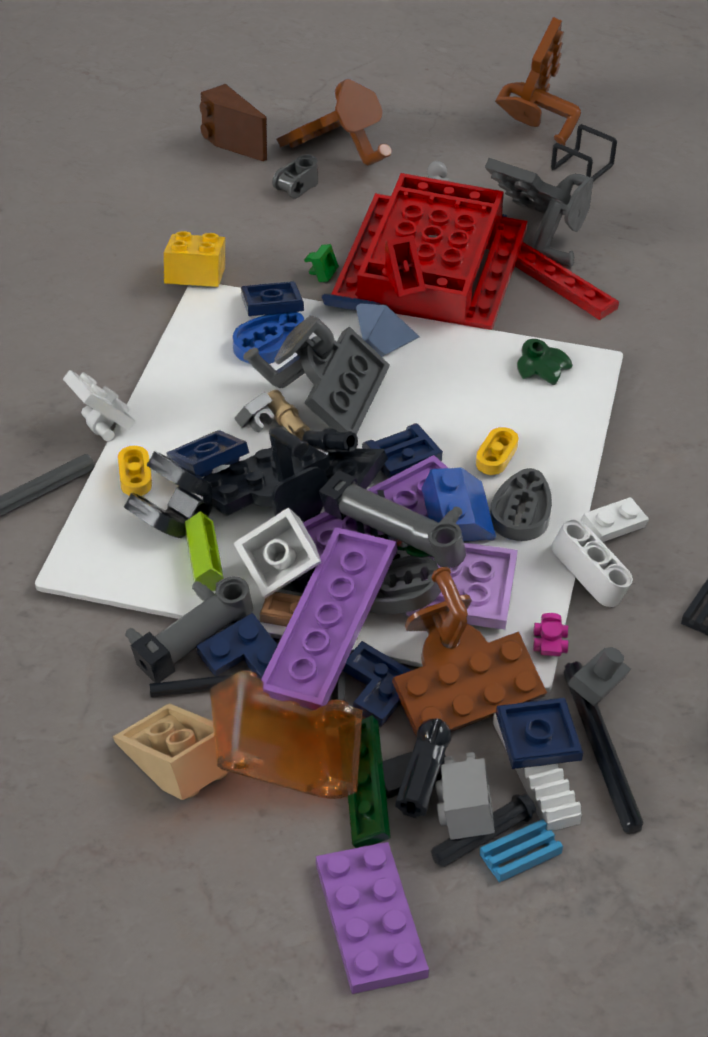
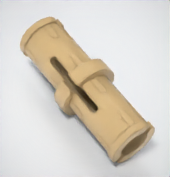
[267,390,310,440]

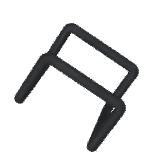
[551,124,617,181]

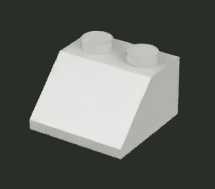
[233,508,321,598]

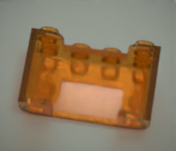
[210,671,363,799]

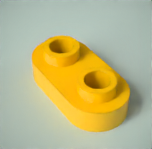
[476,427,519,475]
[118,446,152,496]

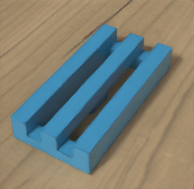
[480,819,563,883]

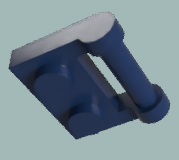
[362,423,443,478]

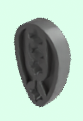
[490,468,552,541]
[369,555,441,614]

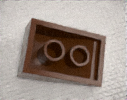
[199,84,267,161]

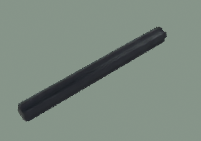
[563,661,643,834]

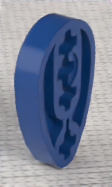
[233,312,304,364]

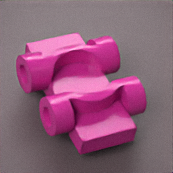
[533,613,568,656]

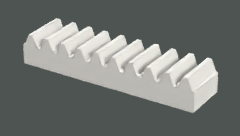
[493,713,582,831]

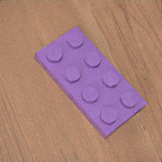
[316,842,429,994]

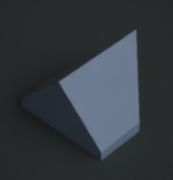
[356,304,420,357]

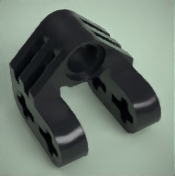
[124,451,212,539]

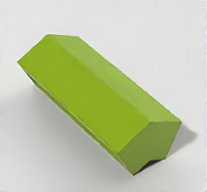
[185,511,224,591]

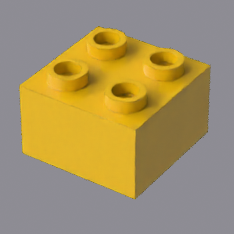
[164,231,226,287]

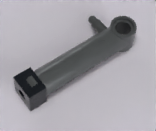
[319,470,466,568]

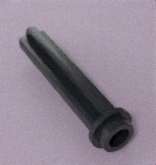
[431,794,536,867]

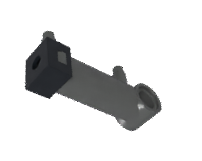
[125,576,253,683]

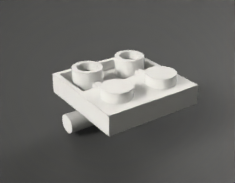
[63,370,135,441]

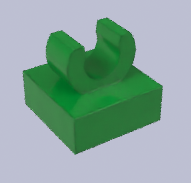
[304,244,339,282]

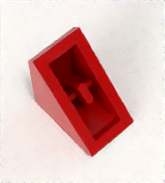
[385,235,426,297]

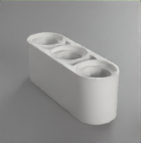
[552,519,633,607]

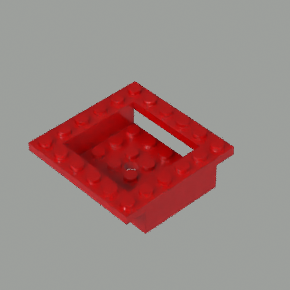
[331,173,528,330]

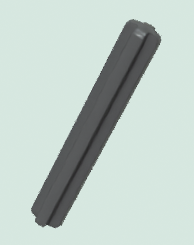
[0,454,94,517]

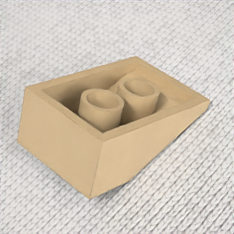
[113,703,240,800]

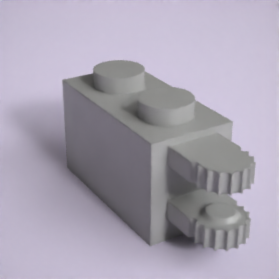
[436,752,495,840]

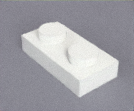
[580,497,649,542]

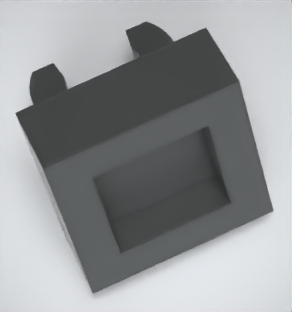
[234,392,275,432]

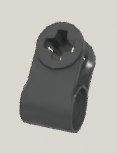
[272,154,318,199]

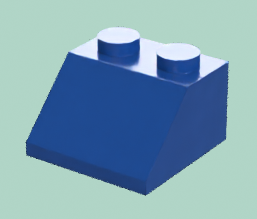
[421,467,496,542]

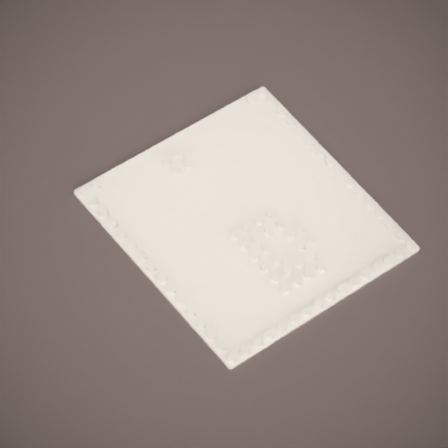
[35,284,623,692]

